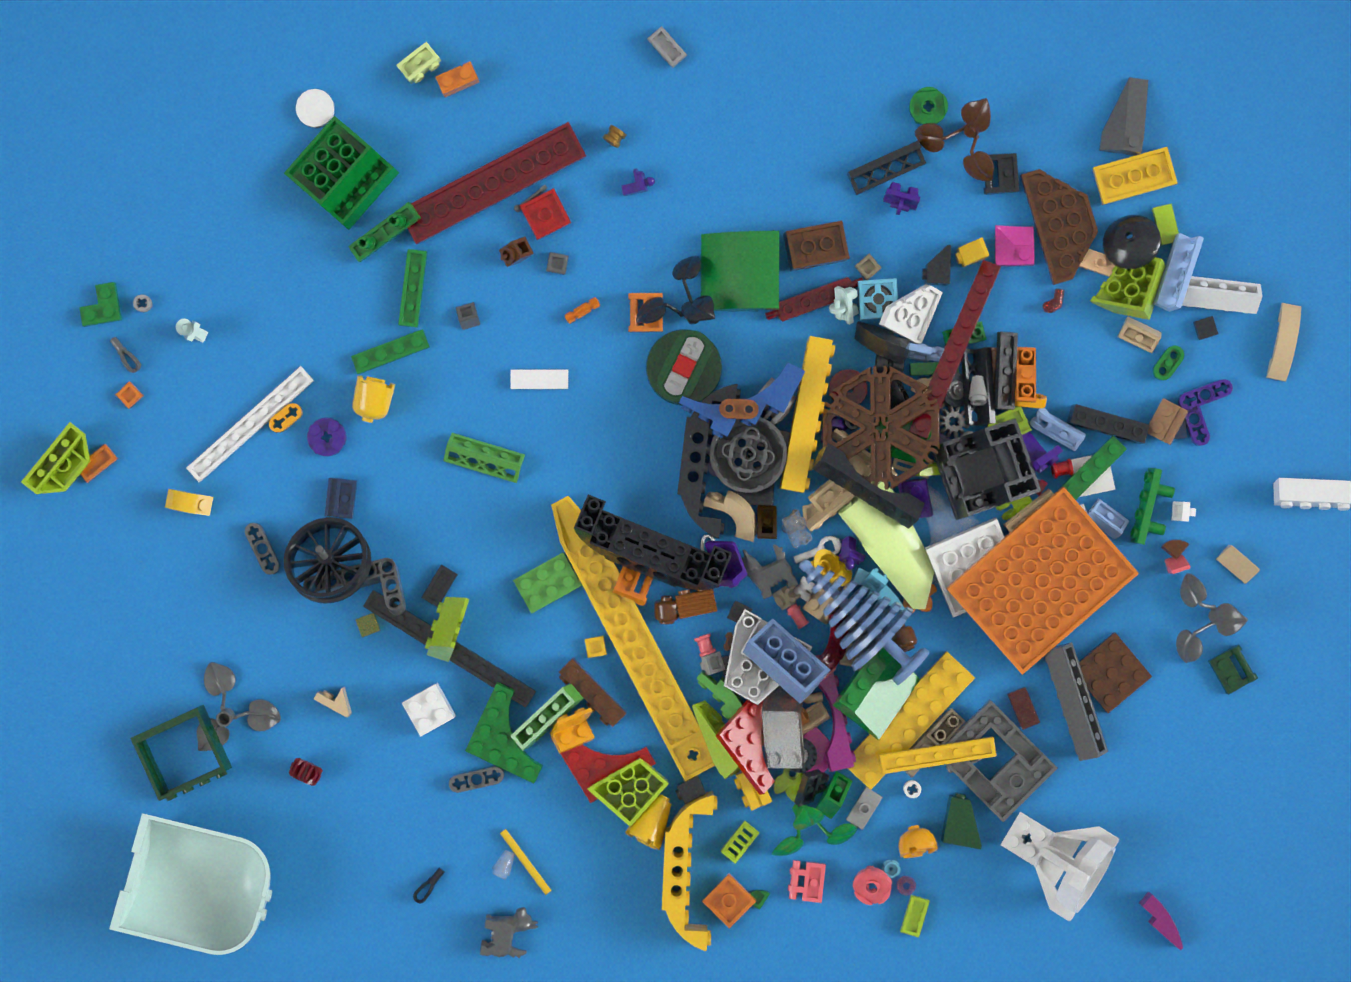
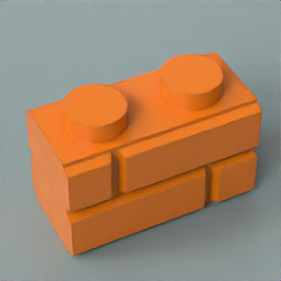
[436,61,480,98]

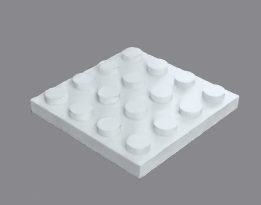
[925,517,1004,618]

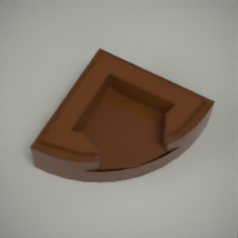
[1161,540,1189,560]

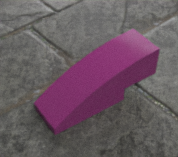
[1139,892,1183,950]

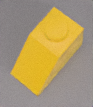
[955,237,989,267]

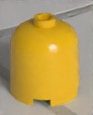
[352,375,396,423]

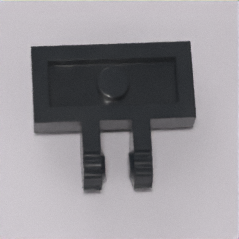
[794,769,830,807]

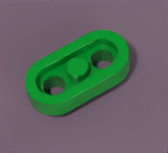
[1152,345,1184,380]

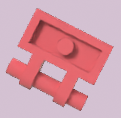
[788,860,826,903]

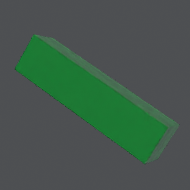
[909,362,959,376]

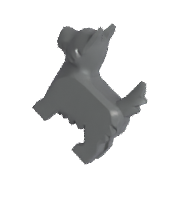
[742,544,798,599]
[480,907,538,958]

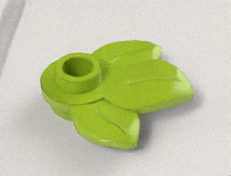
[774,767,803,802]

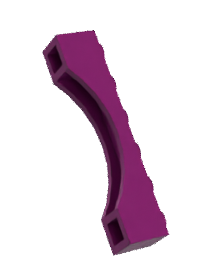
[816,655,856,772]

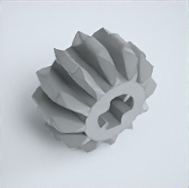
[939,406,969,438]

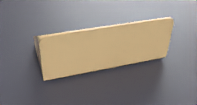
[1118,317,1162,353]
[1216,545,1260,584]

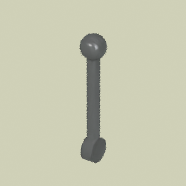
[514,185,547,212]

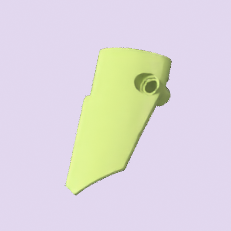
[838,481,934,609]

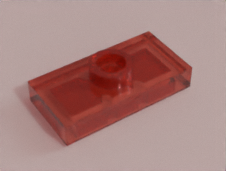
[1007,687,1040,730]

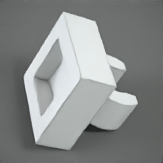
[1172,501,1196,522]

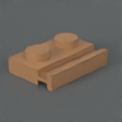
[1147,398,1189,445]

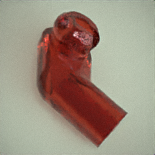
[1043,289,1065,313]

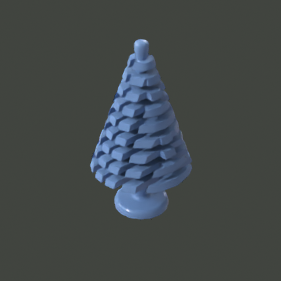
[799,559,929,685]

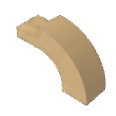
[703,490,757,542]

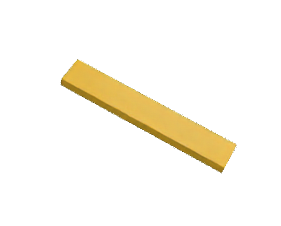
[879,736,996,774]

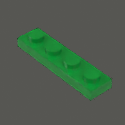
[398,249,427,328]
[351,329,430,374]
[1058,436,1127,500]

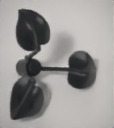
[636,256,715,324]

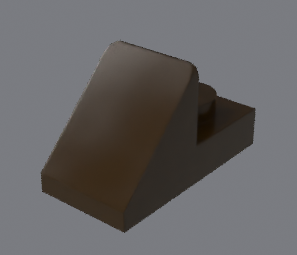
[757,505,777,539]

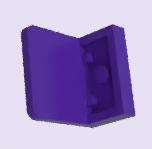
[1022,432,1063,474]
[705,541,747,588]

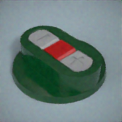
[646,329,722,406]

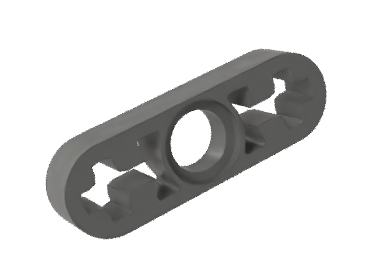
[245,523,280,575]
[449,766,504,793]

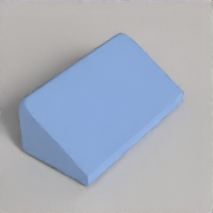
[1087,498,1129,539]

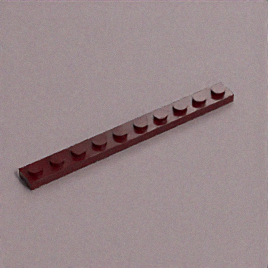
[909,260,1001,440]

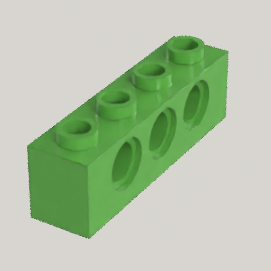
[510,684,583,750]

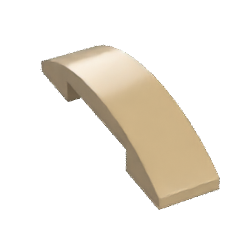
[1266,303,1301,382]

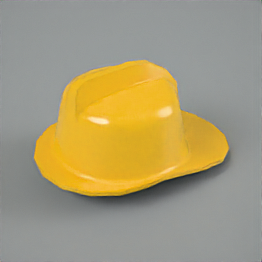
[811,549,852,586]

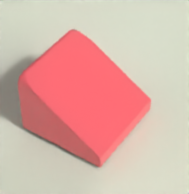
[1165,554,1191,574]

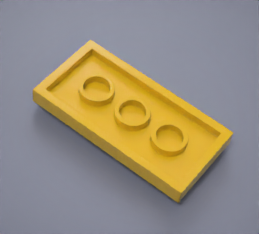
[1092,147,1178,205]

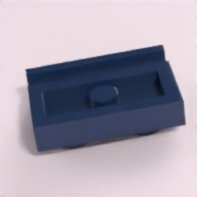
[325,478,357,519]

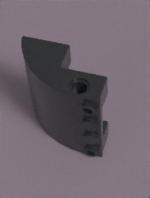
[932,418,1041,520]

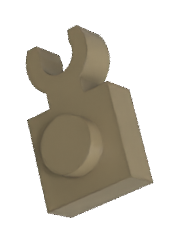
[772,585,801,610]

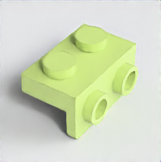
[397,41,441,84]

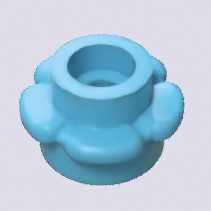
[882,860,901,879]

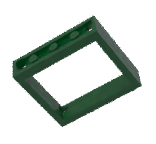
[130,705,232,801]

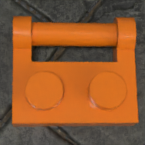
[628,293,663,332]
[612,566,654,606]

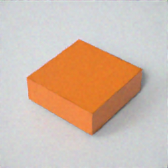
[115,382,144,409]

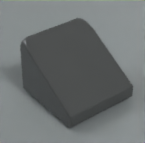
[456,302,480,330]

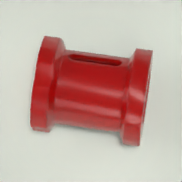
[1050,459,1074,479]

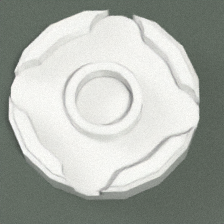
[296,89,334,128]

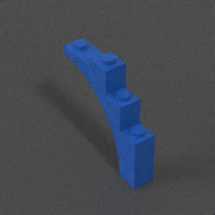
[679,362,805,438]

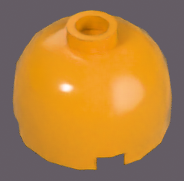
[898,825,938,858]

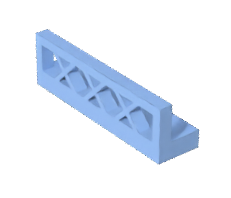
[1153,233,1204,312]

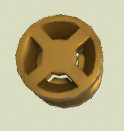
[602,125,627,148]

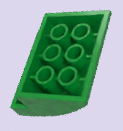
[284,116,399,230]
[701,231,779,312]

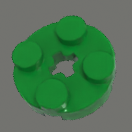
[909,87,948,125]

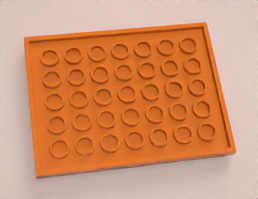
[946,487,1139,675]

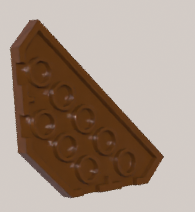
[1020,169,1098,285]

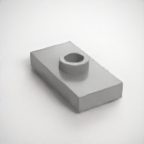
[647,26,687,68]
[846,787,883,830]

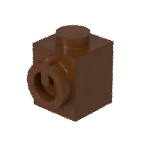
[499,237,534,267]

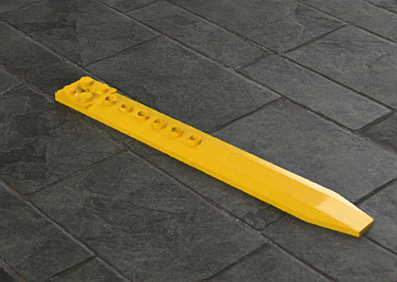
[551,496,715,781]

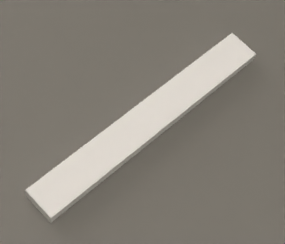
[186,366,314,482]

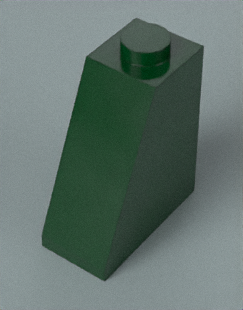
[941,793,982,850]

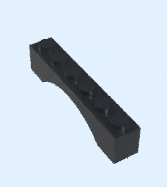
[812,443,925,529]

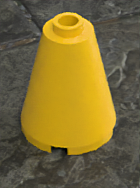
[625,794,672,850]

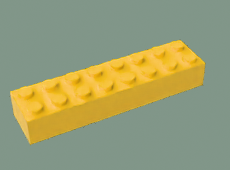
[779,336,835,493]

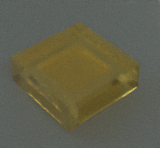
[355,613,380,637]

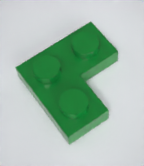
[79,282,122,327]

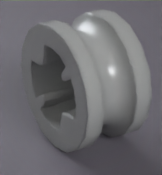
[133,294,152,312]

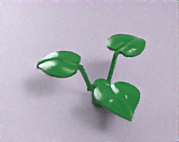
[772,804,858,856]

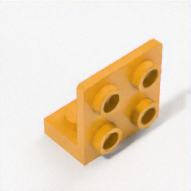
[550,708,595,754]

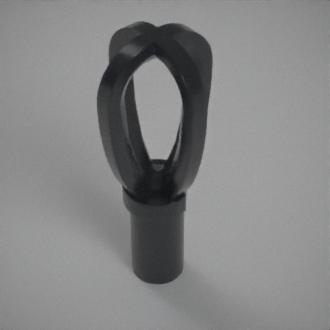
[413,867,445,904]

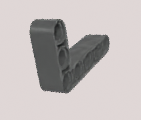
[303,558,406,616]

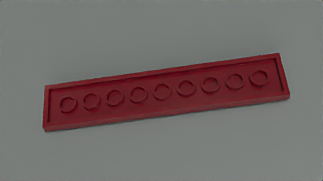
[408,122,586,245]

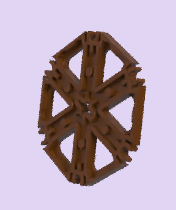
[823,366,940,490]

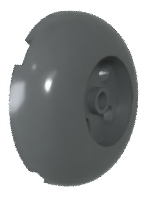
[710,417,787,493]

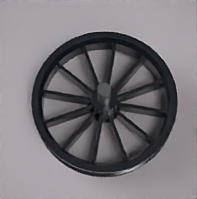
[284,517,372,604]

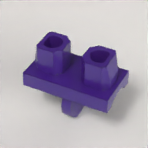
[883,182,920,215]

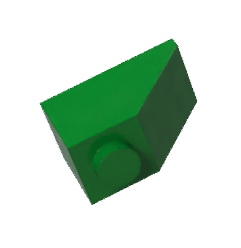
[816,771,853,819]

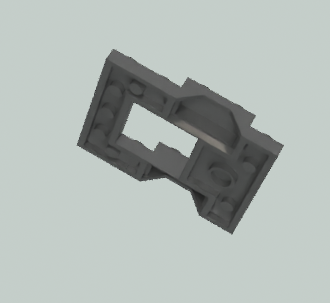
[945,699,1058,822]

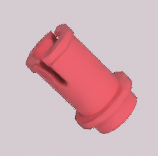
[786,603,809,629]

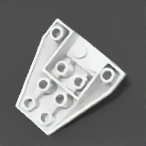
[724,609,812,705]

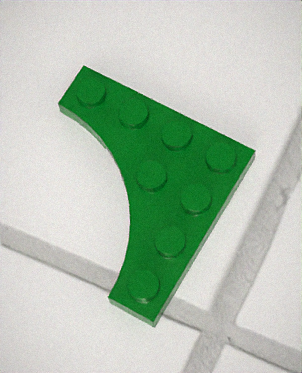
[465,682,543,784]

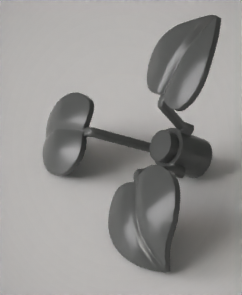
[1176,573,1248,663]
[197,662,281,751]

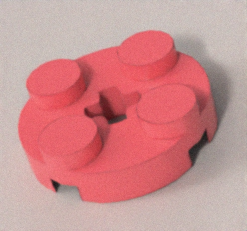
[853,866,892,905]

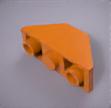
[1015,347,1036,403]

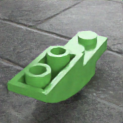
[697,670,744,720]

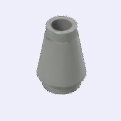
[969,375,988,406]

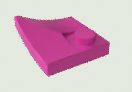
[995,225,1034,266]

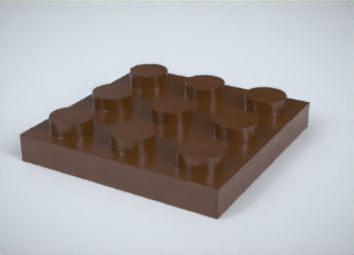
[1079,632,1152,713]

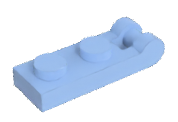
[1029,408,1086,451]

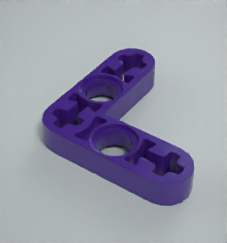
[1178,379,1233,446]

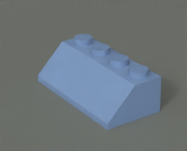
[743,619,830,703]

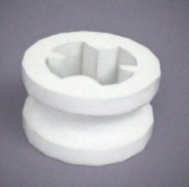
[903,780,921,798]

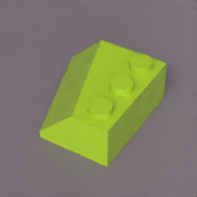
[1090,257,1166,320]
[425,597,469,662]
[587,758,669,827]

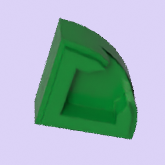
[749,890,770,910]

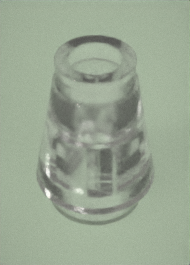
[492,850,515,880]

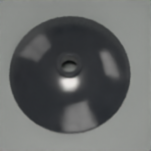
[1103,215,1161,269]

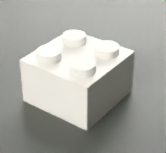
[402,683,456,737]

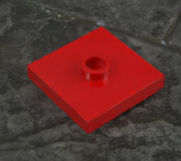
[520,188,571,240]

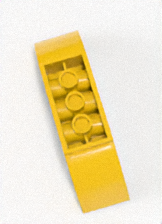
[662,791,717,951]

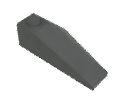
[1099,77,1148,156]

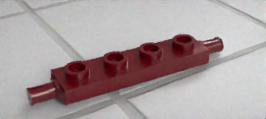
[765,276,863,322]

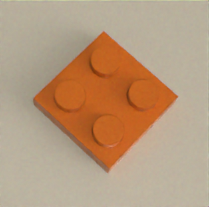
[702,873,756,928]

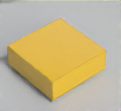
[585,636,607,658]

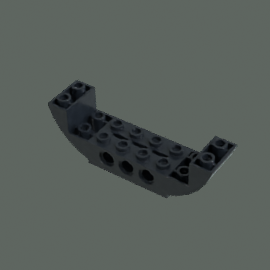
[677,384,741,538]
[574,494,732,590]

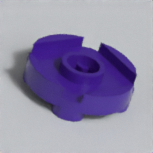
[307,418,347,456]

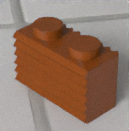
[675,589,717,619]

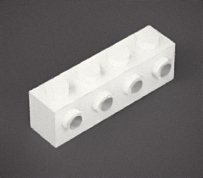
[1182,276,1262,314]
[1273,478,1351,511]

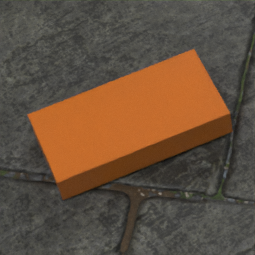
[80,444,118,483]

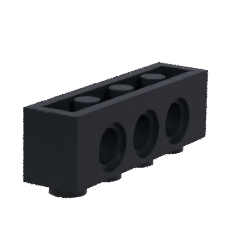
[1067,404,1150,444]

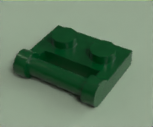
[1208,644,1258,695]

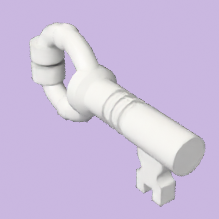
[794,536,841,564]

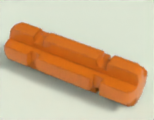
[564,297,600,324]

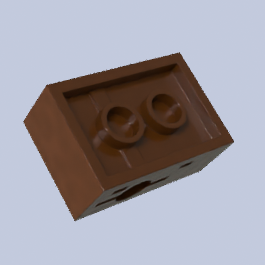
[783,221,850,272]

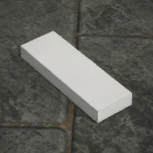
[511,370,568,389]

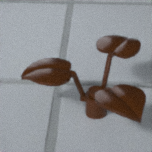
[915,98,994,181]

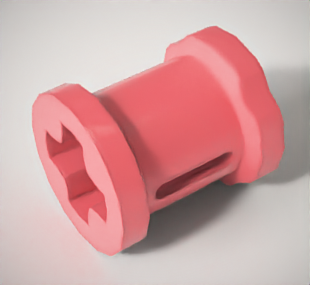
[694,633,716,657]

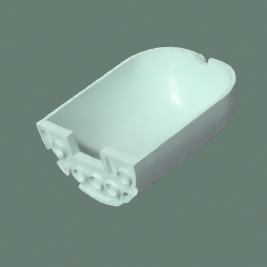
[109,813,272,955]

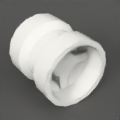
[793,576,815,602]

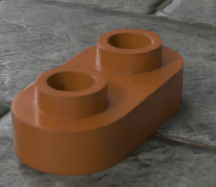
[719,399,759,419]

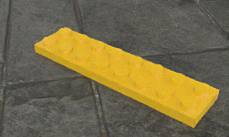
[848,651,975,790]

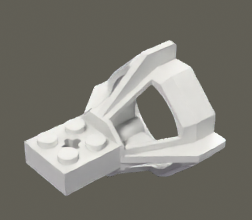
[1001,812,1119,921]

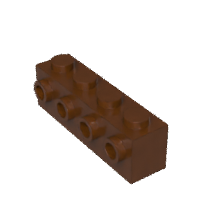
[559,657,627,727]

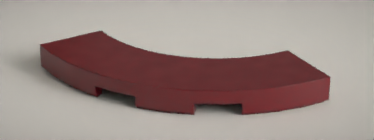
[818,612,849,680]

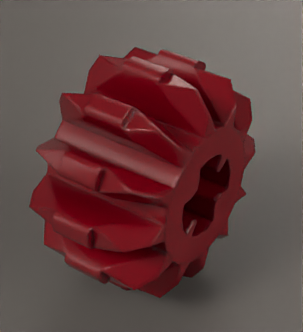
[289,758,323,786]

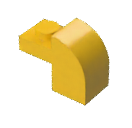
[165,489,213,516]

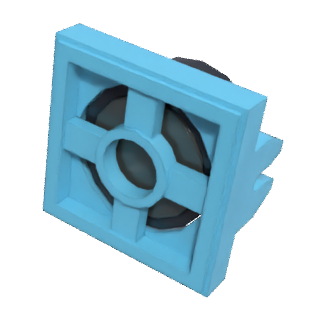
[858,278,898,320]

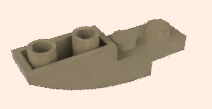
[905,708,966,777]

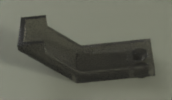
[761,685,805,769]

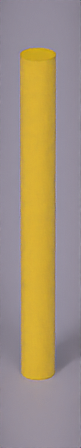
[500,829,551,895]

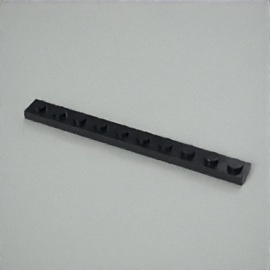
[363,590,536,708]

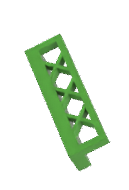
[443,433,525,483]

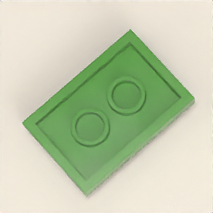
[513,552,582,614]

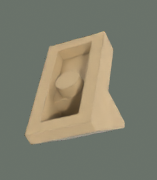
[314,687,352,718]

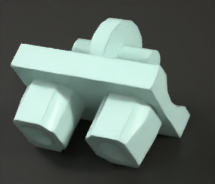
[829,286,859,325]
[176,319,208,343]

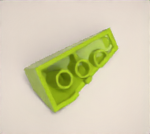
[692,700,741,779]

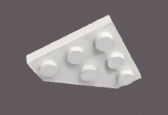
[879,284,943,344]

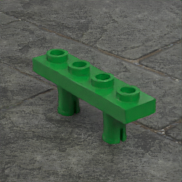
[348,202,421,262]
[1130,468,1175,545]

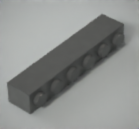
[1045,642,1108,761]

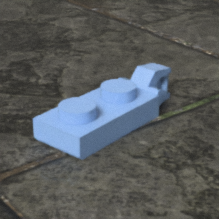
[907,343,944,362]

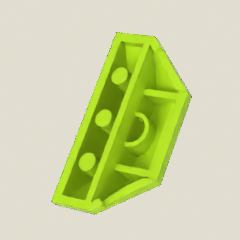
[21,422,90,494]

